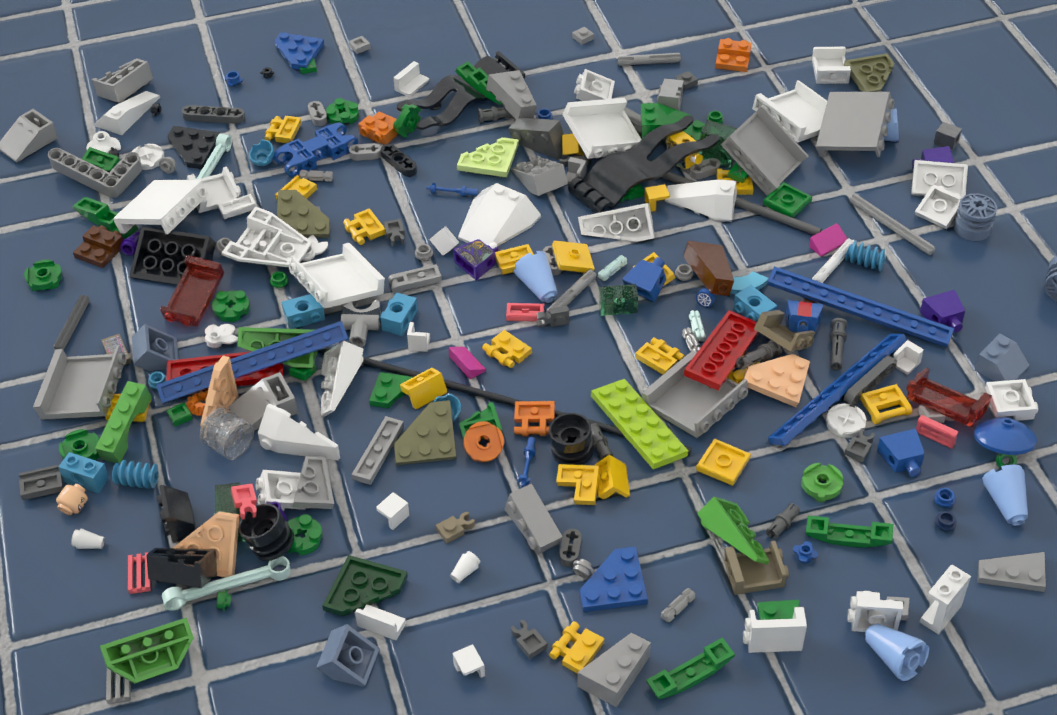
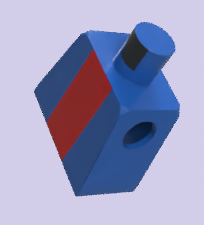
[785,300,823,334]

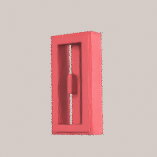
[506,303,544,321]
[916,415,959,449]
[128,552,151,594]

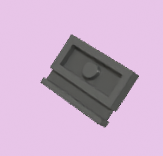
[19,464,63,500]

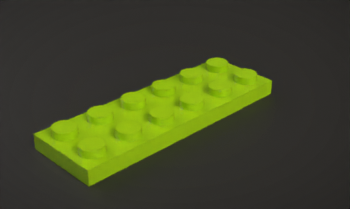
[591,379,688,470]

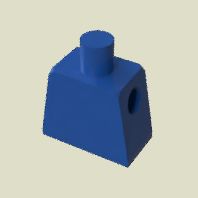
[622,257,666,302]
[877,429,924,477]

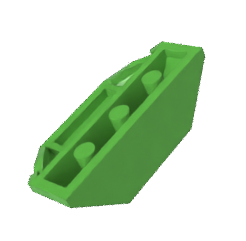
[100,617,194,684]

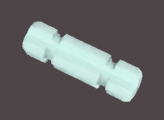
[598,255,627,281]
[689,310,706,342]

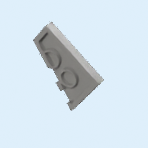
[292,456,334,509]
[978,552,1046,592]

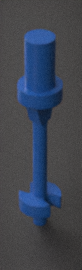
[426,183,478,196]
[518,437,536,488]

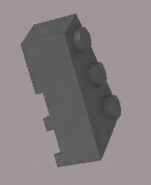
[508,117,564,160]

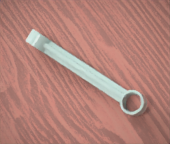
[195,133,232,208]
[162,556,291,611]

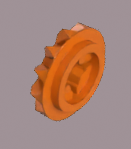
[186,390,208,416]

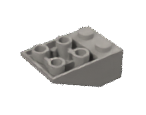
[0,109,58,163]
[511,156,568,196]
[228,372,298,435]

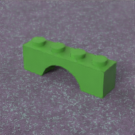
[95,381,152,464]

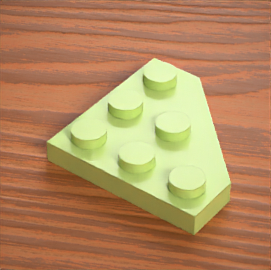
[457,137,519,177]

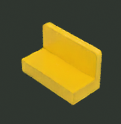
[400,368,447,409]
[595,455,630,500]

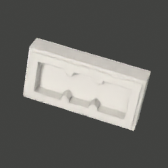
[218,194,257,219]

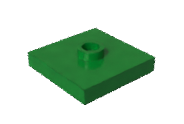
[763,182,812,218]

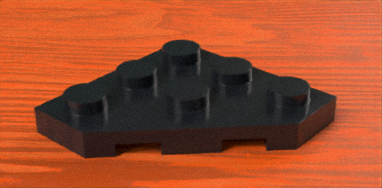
[167,126,220,169]

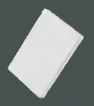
[911,160,968,197]

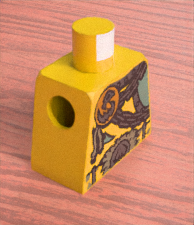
[667,131,703,169]

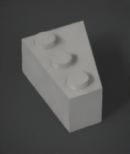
[577,633,651,707]

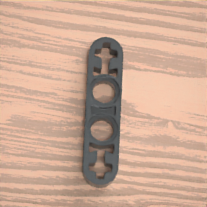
[182,105,245,124]
[844,355,897,407]

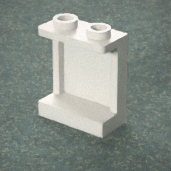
[812,47,851,84]
[187,167,241,213]
[920,565,971,635]
[743,607,807,653]

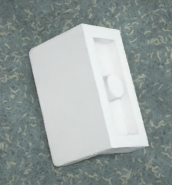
[393,61,429,97]
[355,604,406,640]

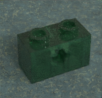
[599,284,638,316]

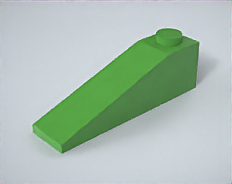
[237,327,317,368]
[697,497,770,565]

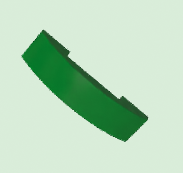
[806,515,894,547]
[646,637,735,699]

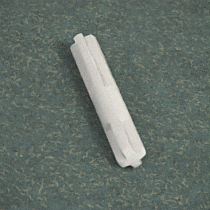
[812,238,854,283]

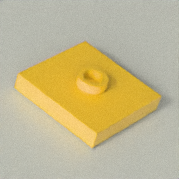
[552,241,595,273]
[696,438,751,486]

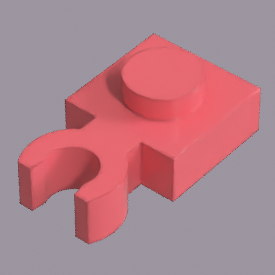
[231,484,257,519]

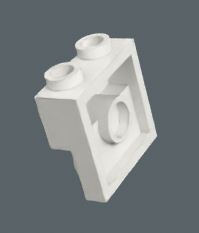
[574,69,615,101]
[915,184,963,230]
[985,379,1038,421]
[256,470,306,511]
[848,591,903,632]

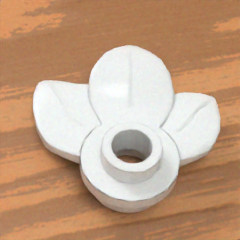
[86,131,121,153]
[302,235,328,261]
[205,324,238,348]

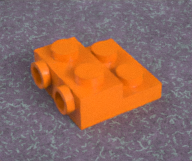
[715,38,752,72]
[358,112,398,145]

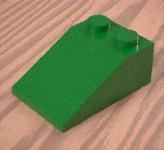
[641,103,693,140]

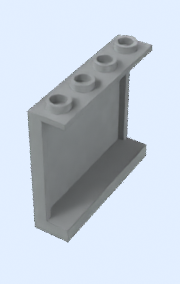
[816,92,894,157]
[721,106,809,196]
[33,345,126,420]
[642,350,748,438]

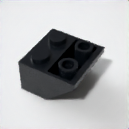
[157,485,196,543]

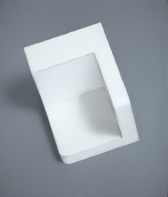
[429,226,459,255]
[407,322,430,352]
[893,340,924,375]
[376,493,409,530]
[453,644,485,678]

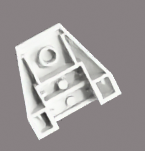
[458,183,541,246]
[222,206,312,267]

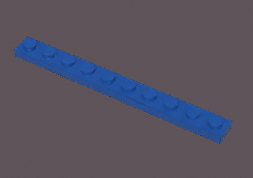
[767,266,954,347]
[156,321,349,404]
[768,334,907,446]

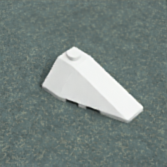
[578,203,655,242]

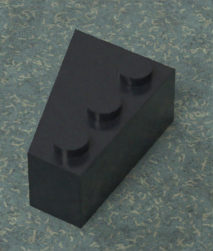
[146,548,217,588]

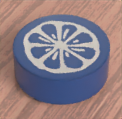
[696,288,715,308]

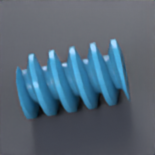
[845,240,886,272]
[112,460,159,489]

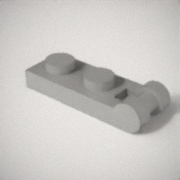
[388,264,442,294]

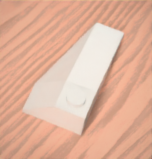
[94,91,160,135]
[665,180,737,222]
[321,341,363,417]
[258,404,340,460]

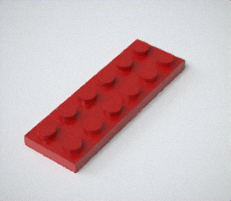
[683,310,760,391]
[166,351,284,390]

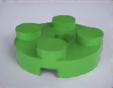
[801,463,843,502]

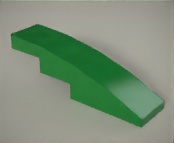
[455,61,503,105]
[72,197,138,239]

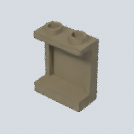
[754,310,815,352]
[724,541,789,595]

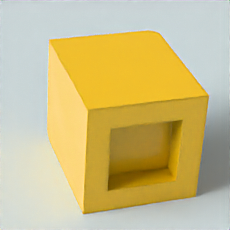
[562,134,584,156]
[644,184,670,212]

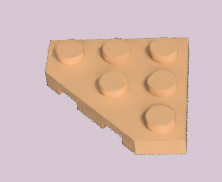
[743,354,810,407]
[200,356,239,439]
[173,511,240,577]

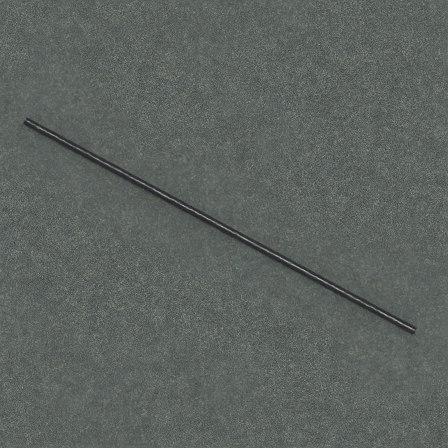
[317,347,692,455]

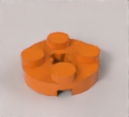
[463,421,504,463]

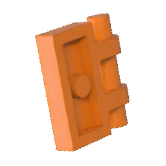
[514,401,555,436]

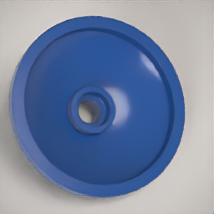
[974,418,1037,455]

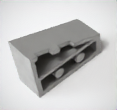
[92,59,153,103]
[486,70,536,120]
[657,79,684,111]
[504,484,562,555]

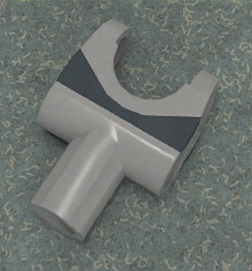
[341,300,381,348]

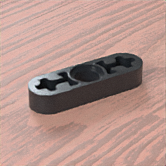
[381,144,417,177]

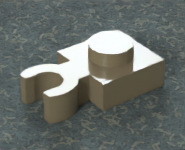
[436,512,475,544]

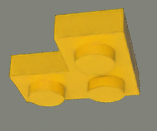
[556,464,600,505]

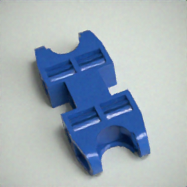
[273,123,358,177]

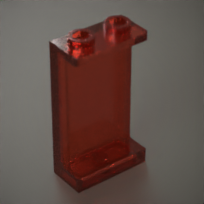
[160,255,225,327]
[906,368,992,428]

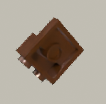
[73,225,123,268]

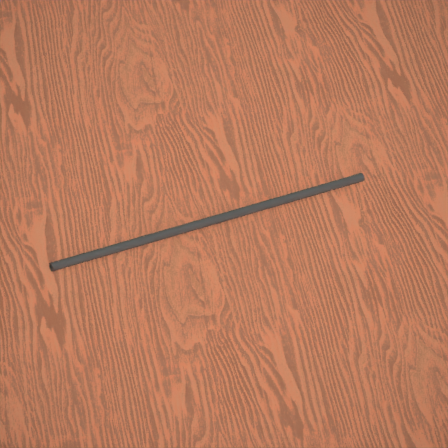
[514,119,822,235]

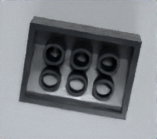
[129,226,216,288]

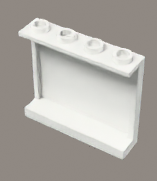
[752,80,827,143]
[562,98,642,159]
[113,180,208,234]
[289,243,385,309]

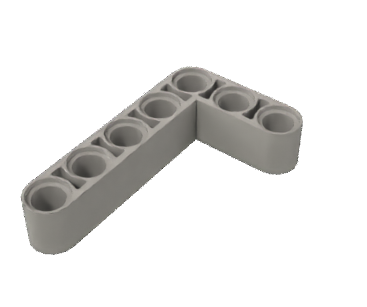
[48,148,143,198]

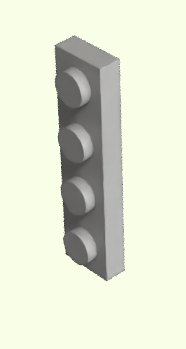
[352,416,404,485]

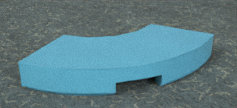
[730,271,769,294]

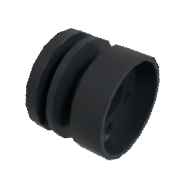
[549,413,594,465]
[239,504,294,561]

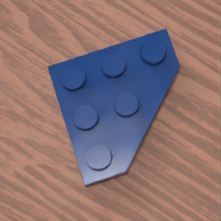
[274,32,324,70]
[580,546,648,612]

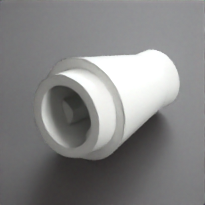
[71,528,105,549]
[450,551,480,583]

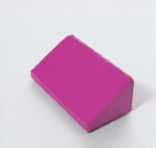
[809,224,847,257]
[448,347,486,379]

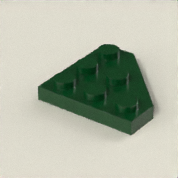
[322,555,408,616]

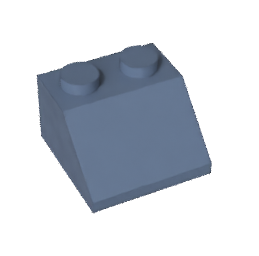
[132,324,179,371]
[975,333,1029,382]
[316,624,380,687]

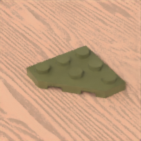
[844,53,895,92]
[277,190,330,238]
[394,400,456,465]

